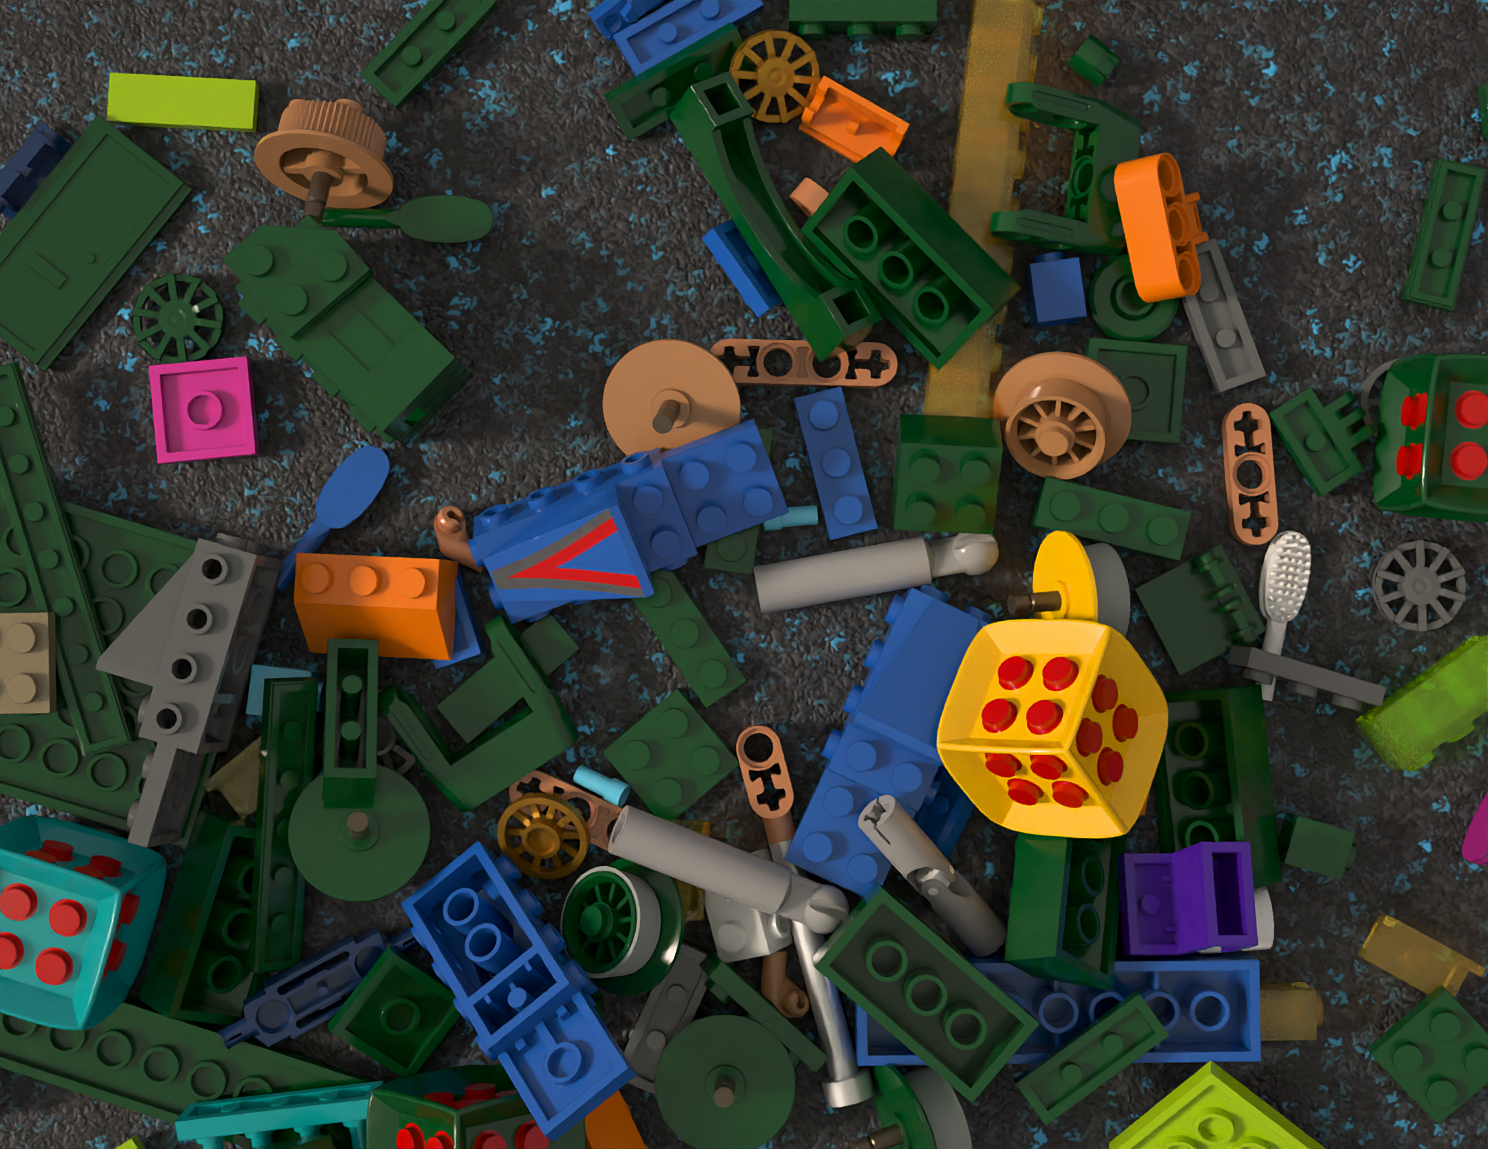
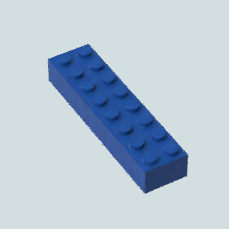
[854,952,1261,1066]

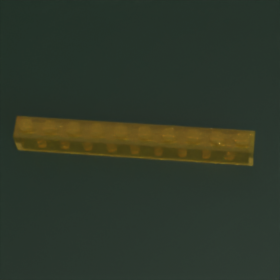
[922,0,1043,418]

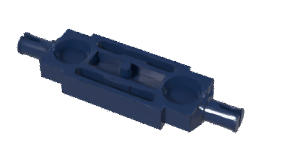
[218,925,419,1050]

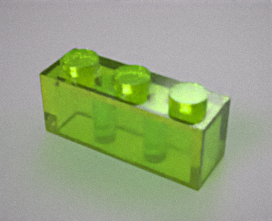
[1355,635,1488,772]

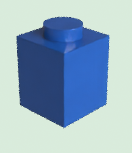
[1024,252,1087,329]

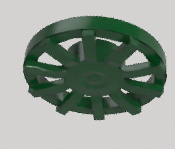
[131,273,226,364]

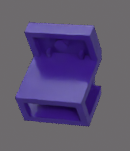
[1117,842,1258,956]

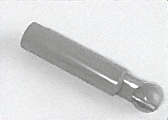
[753,533,999,614]
[608,805,849,934]

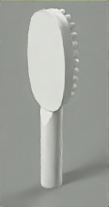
[1255,531,1311,701]

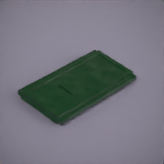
[0,115,193,372]

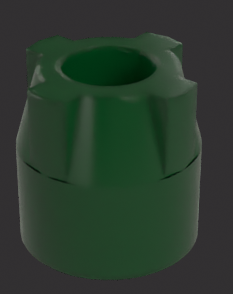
[1067,33,1121,88]

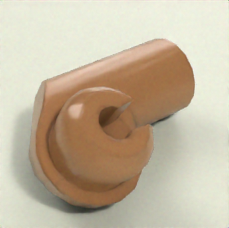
[761,949,810,1018]

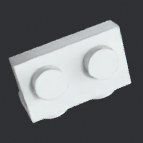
[700,848,793,963]

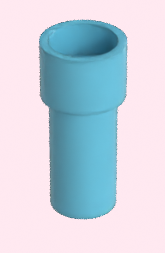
[763,505,818,531]
[573,765,631,807]

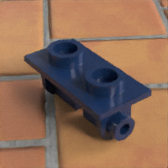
[0,121,73,221]

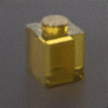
[1260,982,1324,1041]

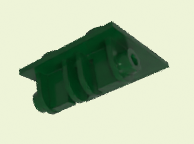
[1134,544,1267,676]

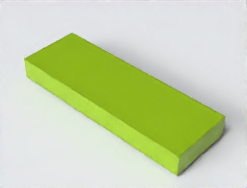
[107,72,259,133]

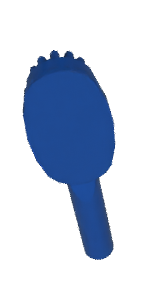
[277,446,390,592]

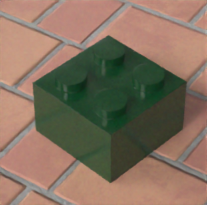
[892,414,1003,535]

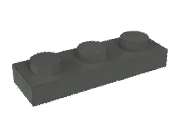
[1181,238,1266,394]
[1227,645,1386,712]
[623,941,710,1095]

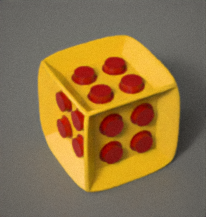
[937,619,1168,839]

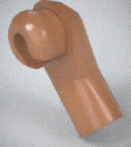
[434,505,486,573]

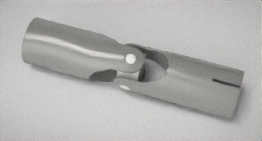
[858,795,1007,957]

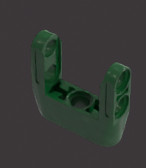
[989,82,1141,257]
[378,614,580,813]

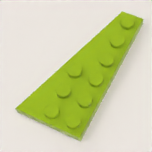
[1109,1060,1326,1149]

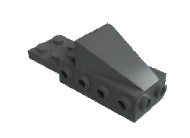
[95,532,284,848]

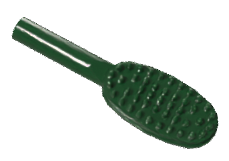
[321,195,494,244]

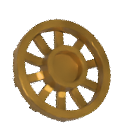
[729,29,820,123]
[497,792,590,879]

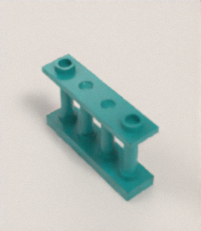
[175,1081,384,1149]

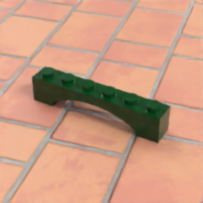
[669,71,883,362]

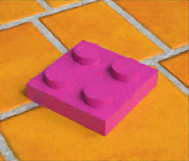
[149,356,260,465]

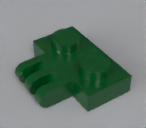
[1267,387,1377,497]

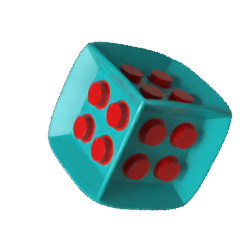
[0,815,167,1031]

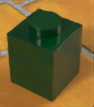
[1278,812,1357,881]

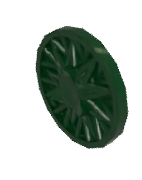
[1087,253,1179,342]

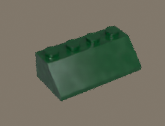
[800,146,1021,371]
[1154,684,1282,889]
[138,809,269,1025]
[1004,832,1126,989]

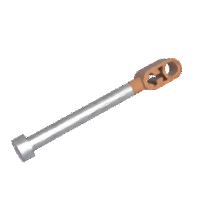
[736,724,875,1108]

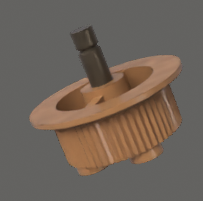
[254,99,394,225]

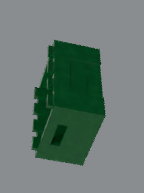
[235,214,473,445]

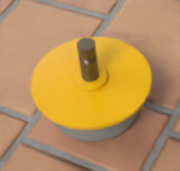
[1007,530,1130,637]

